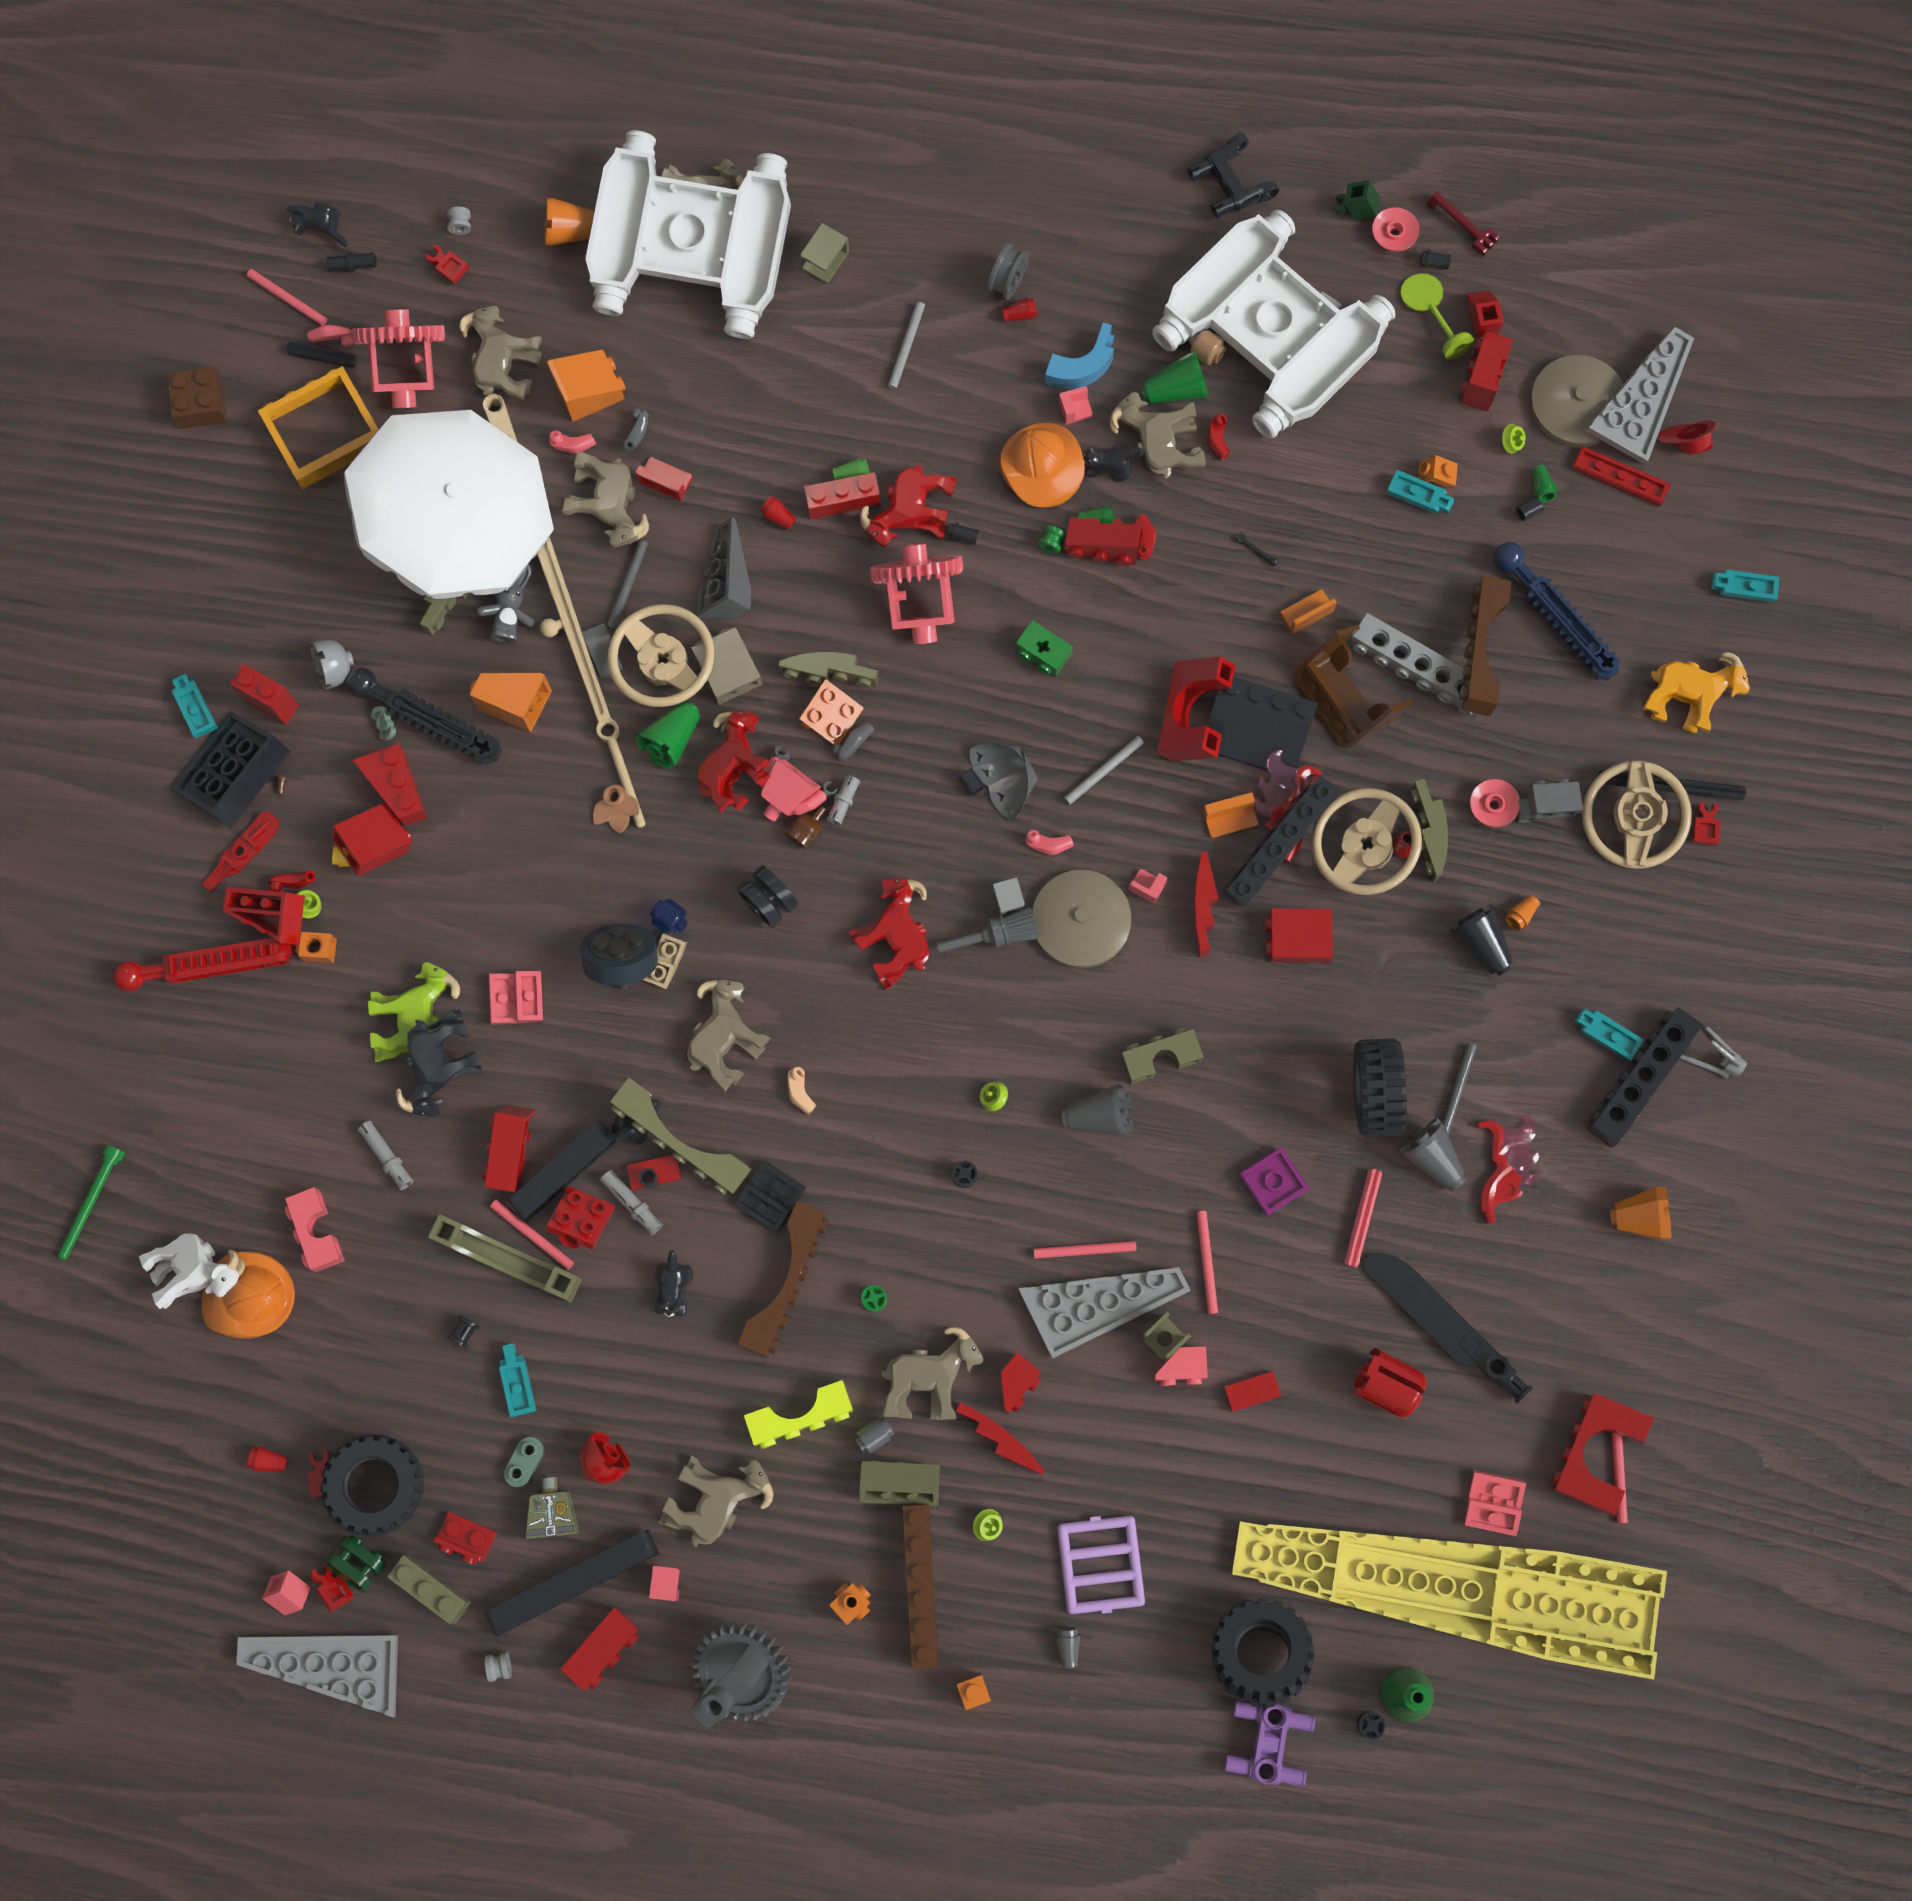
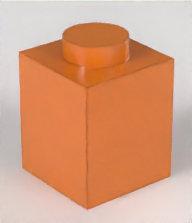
[957,1674,991,1710]

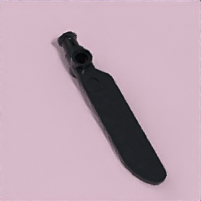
[1364,1253,1533,1404]

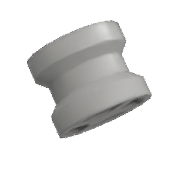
[447,207,471,235]
[485,1652,512,1682]

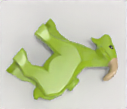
[368,962,460,1062]

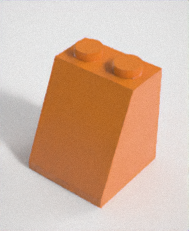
[547,349,626,422]
[469,673,552,733]

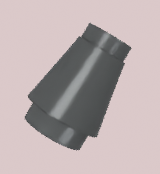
[1055,1627,1081,1668]

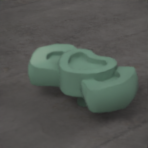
[371,705,396,741]

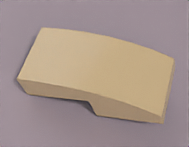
[643,933,687,989]

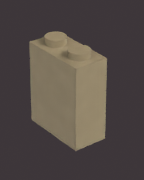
[692,627,763,705]

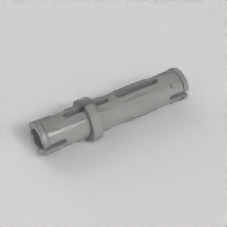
[358,1121,414,1190]
[600,1170,663,1236]

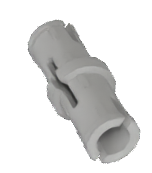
[827,775,860,826]

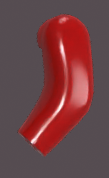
[1207,413,1231,460]
[1135,513,1156,560]
[268,870,316,892]

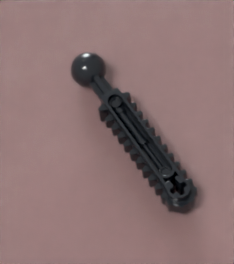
[346,667,503,765]

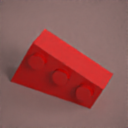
[1460,331,1513,412]
[1064,518,1143,566]
[353,744,428,826]
[223,887,305,945]
[482,1105,536,1192]

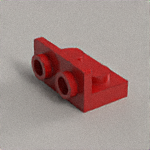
[433,1512,497,1565]

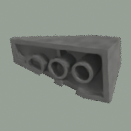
[697,517,751,619]

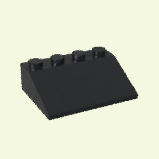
[1207,677,1318,778]
[171,712,291,829]

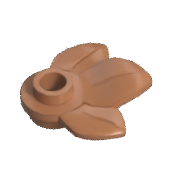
[593,785,639,833]

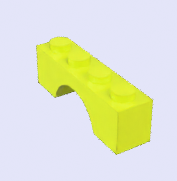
[744,1380,853,1449]

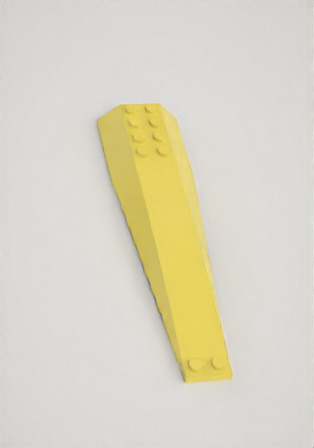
[1232,1521,1667,1679]

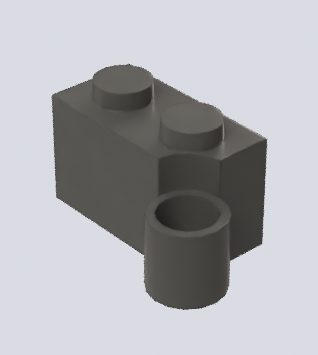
[1517,779,1583,823]

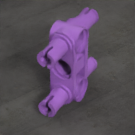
[1224,1701,1315,1787]

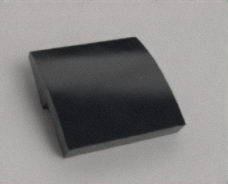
[734,1160,807,1232]

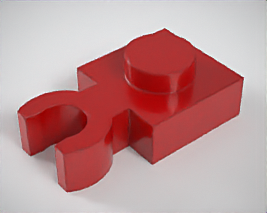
[425,245,469,285]
[1692,801,1721,846]
[307,1450,330,1498]
[311,1564,354,1613]

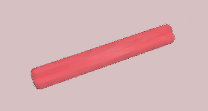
[1344,1169,1382,1268]

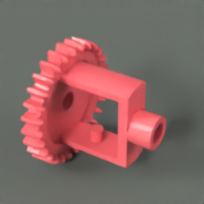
[352,310,445,408]
[870,543,963,644]

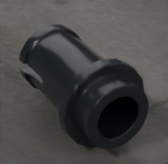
[1420,249,1451,270]
[948,522,979,545]

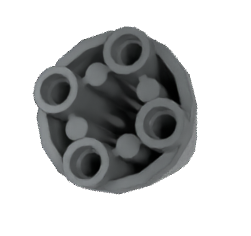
[1062,1085,1134,1136]
[1397,1118,1466,1191]

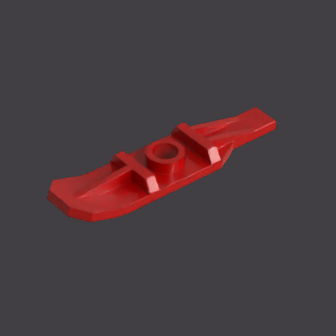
[202,812,280,892]

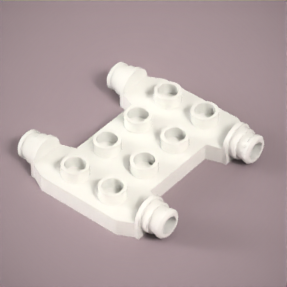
[586,130,791,339]
[1152,210,1395,438]

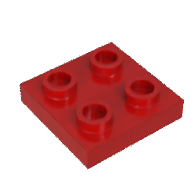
[546,1186,615,1250]

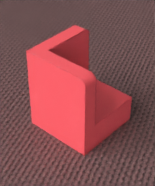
[1059,386,1092,424]
[1128,869,1168,904]
[649,1566,680,1601]
[262,1570,310,1615]

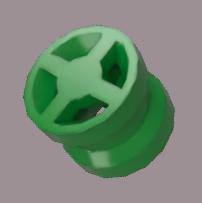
[1037,525,1067,554]
[861,1285,887,1313]

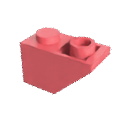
[1154,1347,1208,1386]

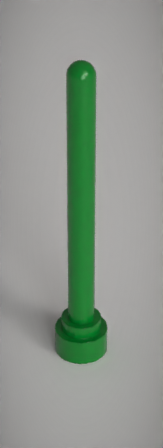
[58,1144,126,1261]

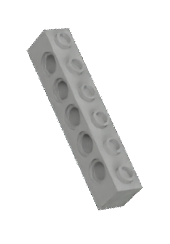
[1349,613,1478,718]

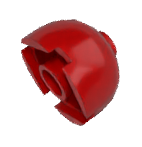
[579,1432,631,1485]

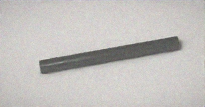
[606,540,648,631]
[1442,1043,1477,1135]

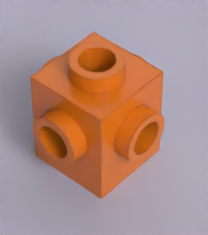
[829,1583,871,1625]

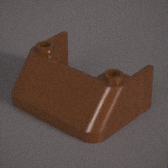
[1294,625,1413,748]

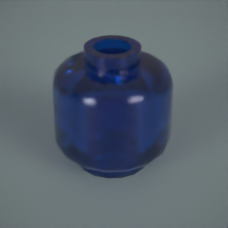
[650,899,688,936]

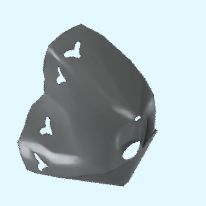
[970,743,1038,820]

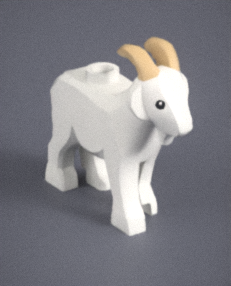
[139,1233,245,1309]

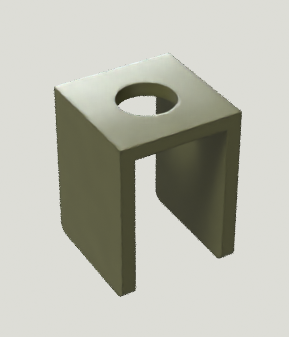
[801,223,849,283]
[1141,1311,1191,1363]

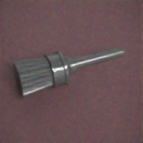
[936,907,1038,953]

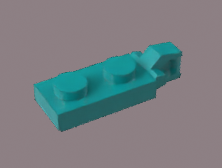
[499,1343,537,1418]

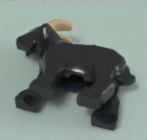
[395,1007,484,1117]

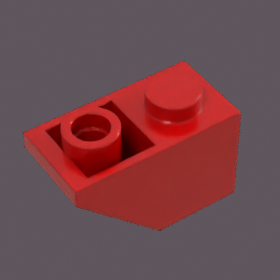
[1465,290,1504,339]
[1001,1352,1042,1414]

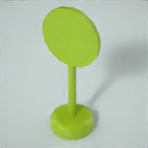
[1401,274,1474,360]

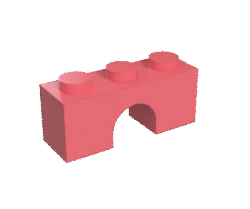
[285,1187,345,1272]

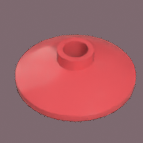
[1372,207,1420,252]
[1470,779,1520,827]

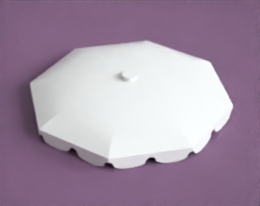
[344,410,554,599]

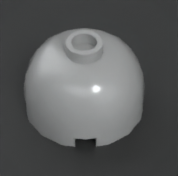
[311,639,354,690]

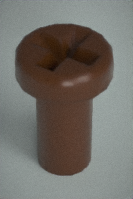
[276,775,288,795]

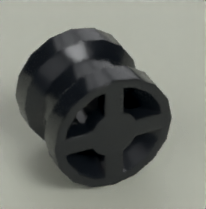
[952,1160,977,1188]
[1356,1711,1386,1739]

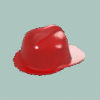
[1657,420,1716,455]

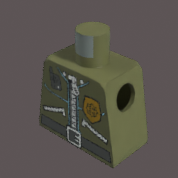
[526,1477,580,1539]

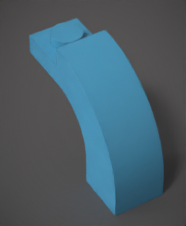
[1045,323,1115,389]

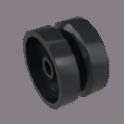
[736,865,799,928]

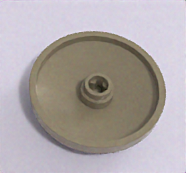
[1530,355,1623,447]
[1032,870,1131,969]

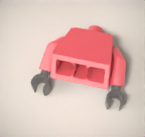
[761,746,838,821]

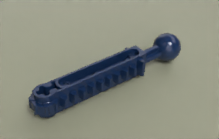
[1494,542,1620,681]

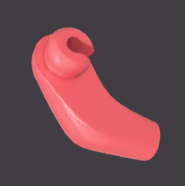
[307,325,353,346]
[549,430,596,454]
[1026,830,1074,855]

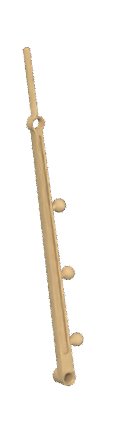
[483,394,646,828]

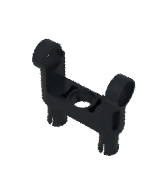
[1187,133,1280,219]

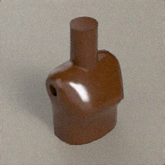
[785,805,827,849]

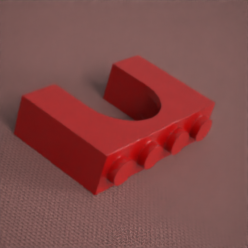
[1157,656,1235,761]
[1552,1393,1654,1518]

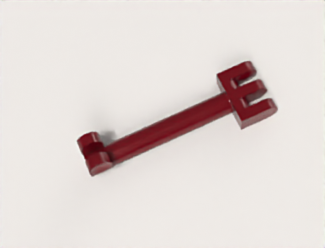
[1426,191,1500,256]

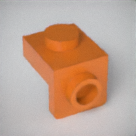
[1418,455,1458,488]

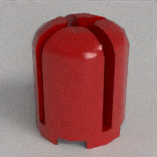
[1352,1347,1427,1418]

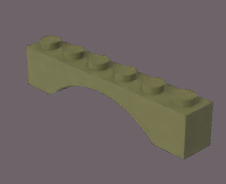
[609,1077,751,1195]
[428,1214,582,1303]

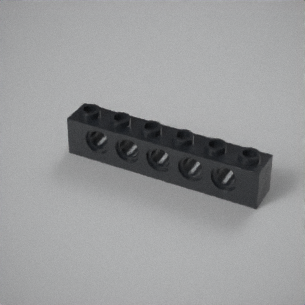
[1222,775,1339,907]
[1587,1007,1703,1148]

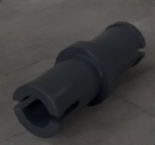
[327,252,377,272]

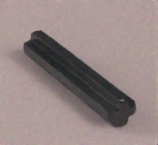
[287,341,357,368]

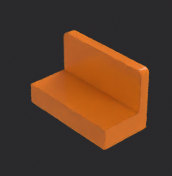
[1280,589,1337,635]
[1203,792,1258,839]

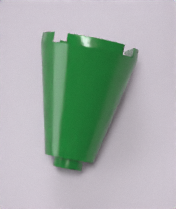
[1141,351,1209,404]
[635,702,700,769]
[1381,1667,1434,1722]

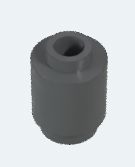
[855,1417,895,1454]

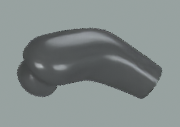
[624,408,649,451]
[833,722,874,761]

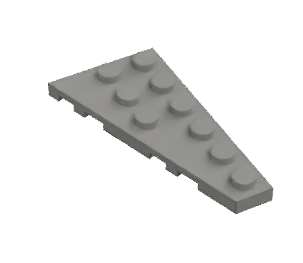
[1585,327,1694,463]
[1018,1267,1191,1359]
[237,1635,398,1718]

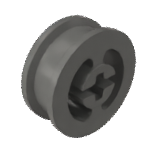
[987,243,1030,300]

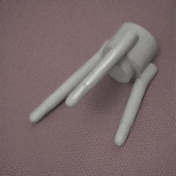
[1680,1027,1747,1079]

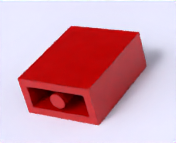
[230,663,299,725]
[331,802,412,876]
[1265,908,1333,963]

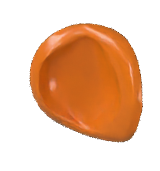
[999,423,1085,508]
[202,1251,295,1338]

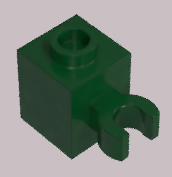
[1334,180,1380,220]

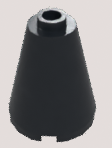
[1449,904,1513,976]

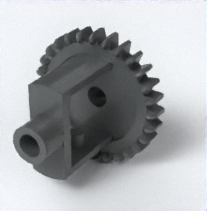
[690,1621,791,1728]

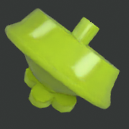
[1502,424,1526,454]
[296,890,321,919]
[980,1082,1008,1112]
[973,1509,1003,1541]

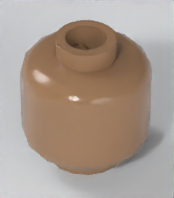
[1189,329,1226,365]

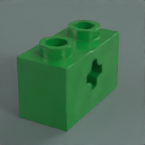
[1016,620,1073,677]

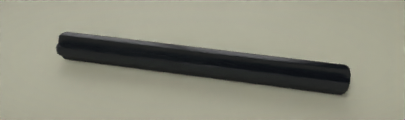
[1598,769,1746,800]

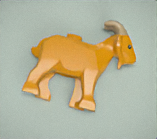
[1643,652,1750,734]

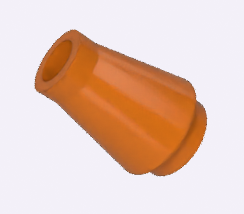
[1505,895,1540,931]

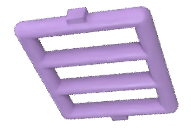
[1057,1516,1145,1614]

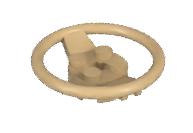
[608,604,715,707]
[1582,761,1692,869]
[1311,788,1422,895]

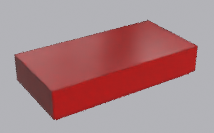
[626,1155,682,1191]
[1224,1371,1282,1412]

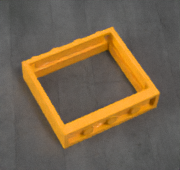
[258,366,379,490]

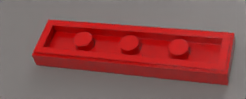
[1571,446,1671,507]

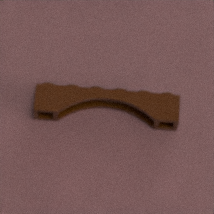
[1459,575,1511,717]
[738,1201,829,1358]
[903,1505,939,1669]

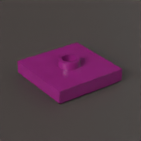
[1239,1146,1310,1217]

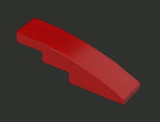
[1193,851,1218,958]
[956,1402,1044,1475]

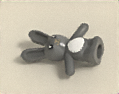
[477,564,536,644]

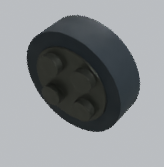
[580,923,658,990]

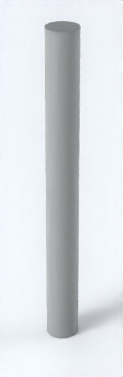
[888,302,925,390]
[1064,736,1144,805]

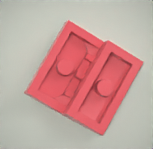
[488,971,543,1025]
[1464,1470,1526,1537]

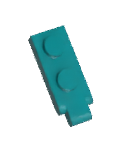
[1386,470,1454,514]
[1711,570,1779,603]
[171,673,218,739]
[1574,1008,1644,1062]

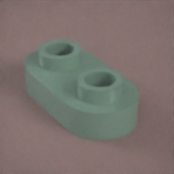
[504,1437,544,1487]

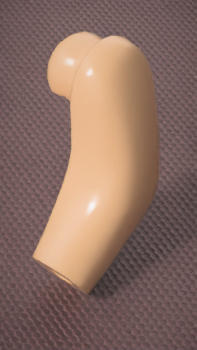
[787,1067,816,1115]

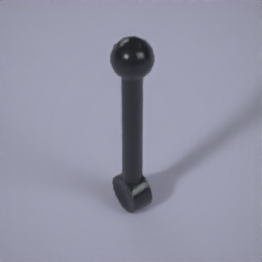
[1236,533,1279,567]

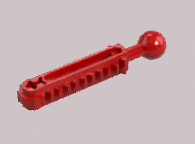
[113,938,294,992]

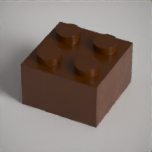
[167,366,227,429]

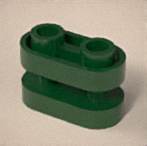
[323,1535,385,1593]

